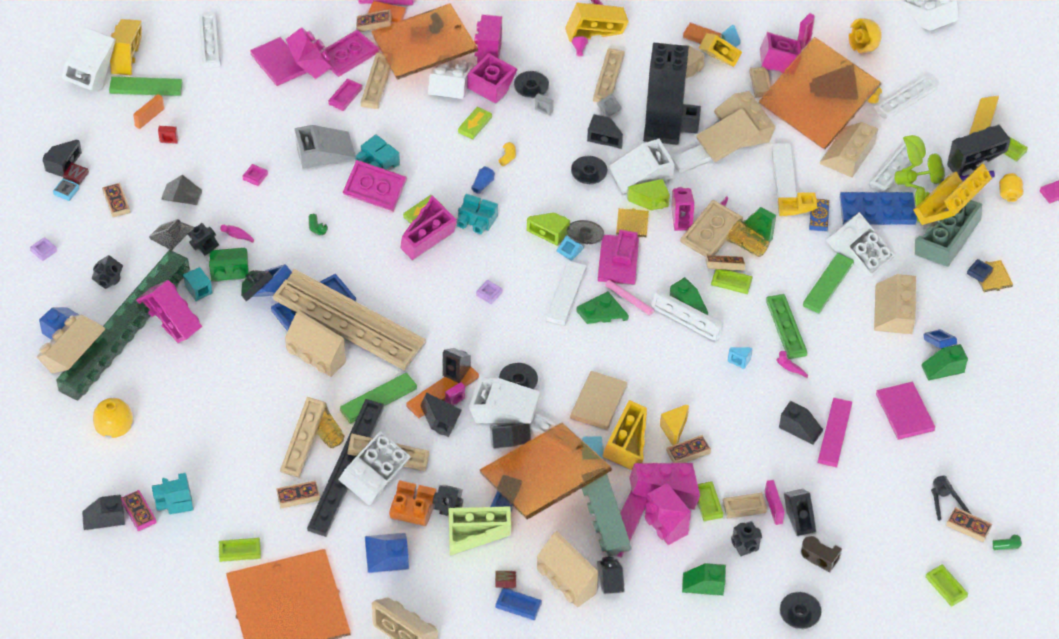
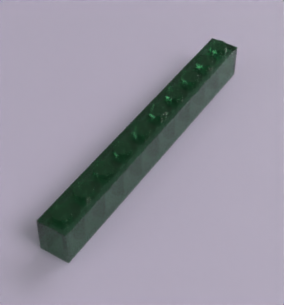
[56,250,190,401]

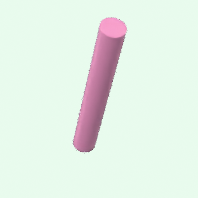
[605,280,654,315]

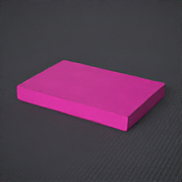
[324,30,379,77]
[250,37,307,86]
[342,160,407,212]
[597,234,639,285]
[876,381,935,440]

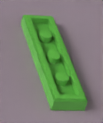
[109,76,183,96]
[803,253,854,314]
[766,294,807,359]
[340,372,417,424]

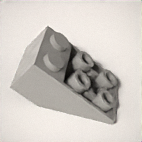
[294,125,356,169]

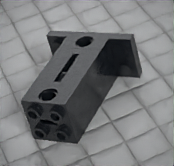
[643,42,689,145]

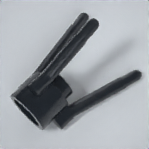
[931,475,971,521]

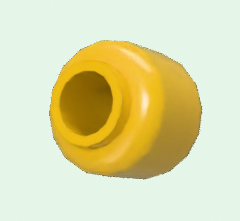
[999,173,1024,202]

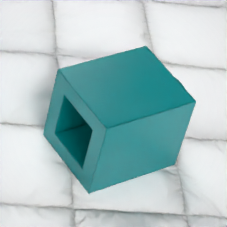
[183,267,213,301]

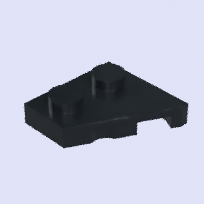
[241,270,273,302]

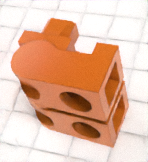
[389,480,437,526]

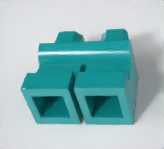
[355,134,400,170]
[457,194,498,234]
[152,472,194,515]

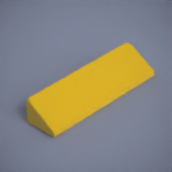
[969,96,999,135]

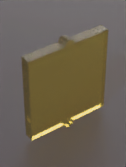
[616,208,649,238]
[978,260,1013,292]

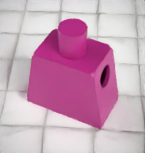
[671,187,694,231]

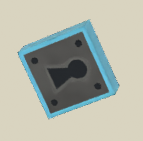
[53,179,79,201]

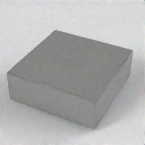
[535,93,554,116]
[597,93,622,117]

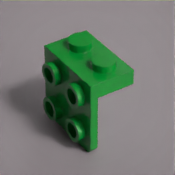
[209,247,249,281]

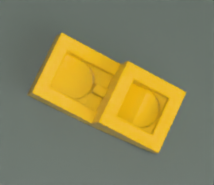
[778,192,817,216]

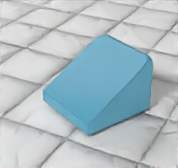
[721,25,741,47]
[557,236,584,261]
[728,347,753,369]
[582,436,603,462]

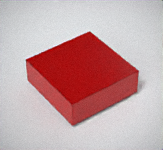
[158,126,178,144]

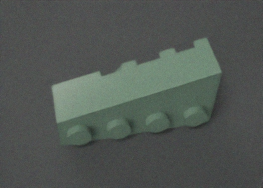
[915,200,982,267]
[581,469,632,557]

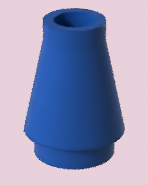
[471,166,495,194]

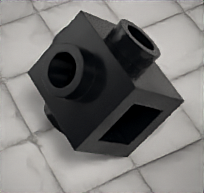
[187,223,219,256]
[91,255,123,289]
[433,484,464,516]
[731,521,762,557]

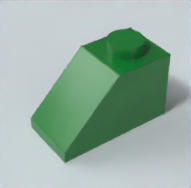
[669,277,708,315]
[921,344,968,381]
[682,563,726,596]

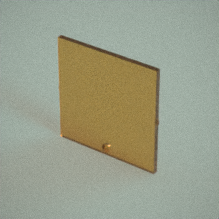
[371,3,478,80]
[758,37,882,150]
[479,423,612,520]
[226,549,351,639]

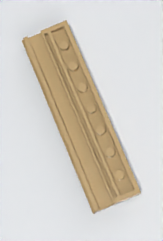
[273,269,426,371]

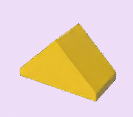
[660,405,689,445]

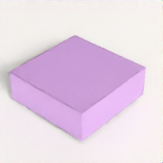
[30,237,57,261]
[476,280,503,304]

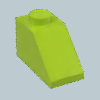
[627,179,670,211]
[526,212,570,246]

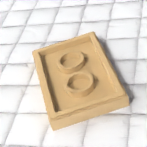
[696,108,761,163]
[680,200,743,257]
[570,371,628,430]

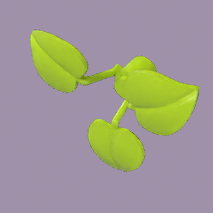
[894,135,945,222]

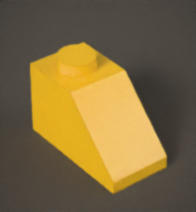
[698,33,742,67]

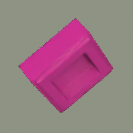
[242,164,268,186]
[445,382,465,406]

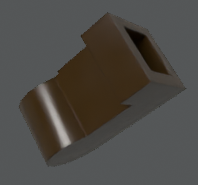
[801,536,842,573]

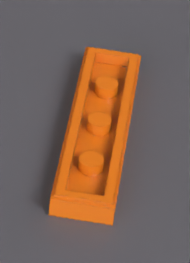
[406,367,479,418]

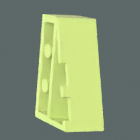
[449,507,511,556]

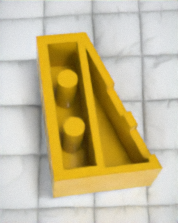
[565,2,629,42]
[110,19,142,75]
[602,400,647,470]

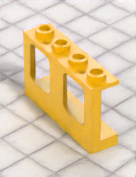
[913,163,992,225]

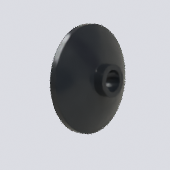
[514,71,549,98]
[571,156,608,184]
[499,363,538,390]
[780,592,822,629]

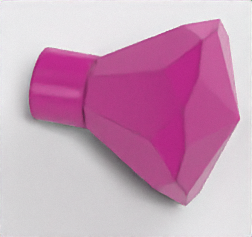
[572,36,588,56]

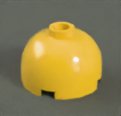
[848,18,882,53]
[93,398,133,438]

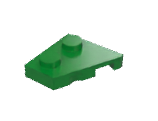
[739,207,776,244]
[576,291,629,324]

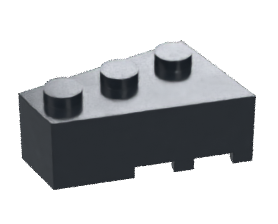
[947,124,1011,176]

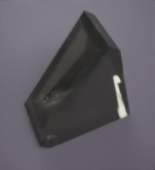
[161,174,202,205]
[149,219,194,251]

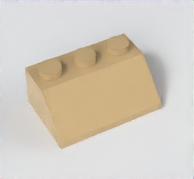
[714,91,776,148]
[820,122,878,178]
[874,274,916,334]
[285,311,346,377]
[36,314,105,373]
[537,531,598,608]
[372,597,438,639]

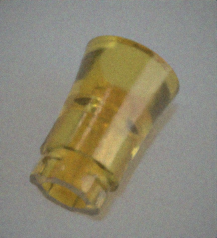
[726,219,770,258]
[316,405,345,449]

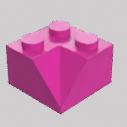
[474,14,502,64]
[285,27,332,79]
[760,32,802,76]
[467,53,517,103]
[644,483,691,545]

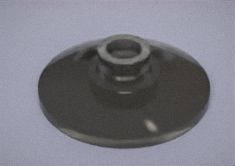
[567,220,604,244]

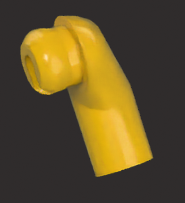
[866,86,882,104]
[498,142,516,166]

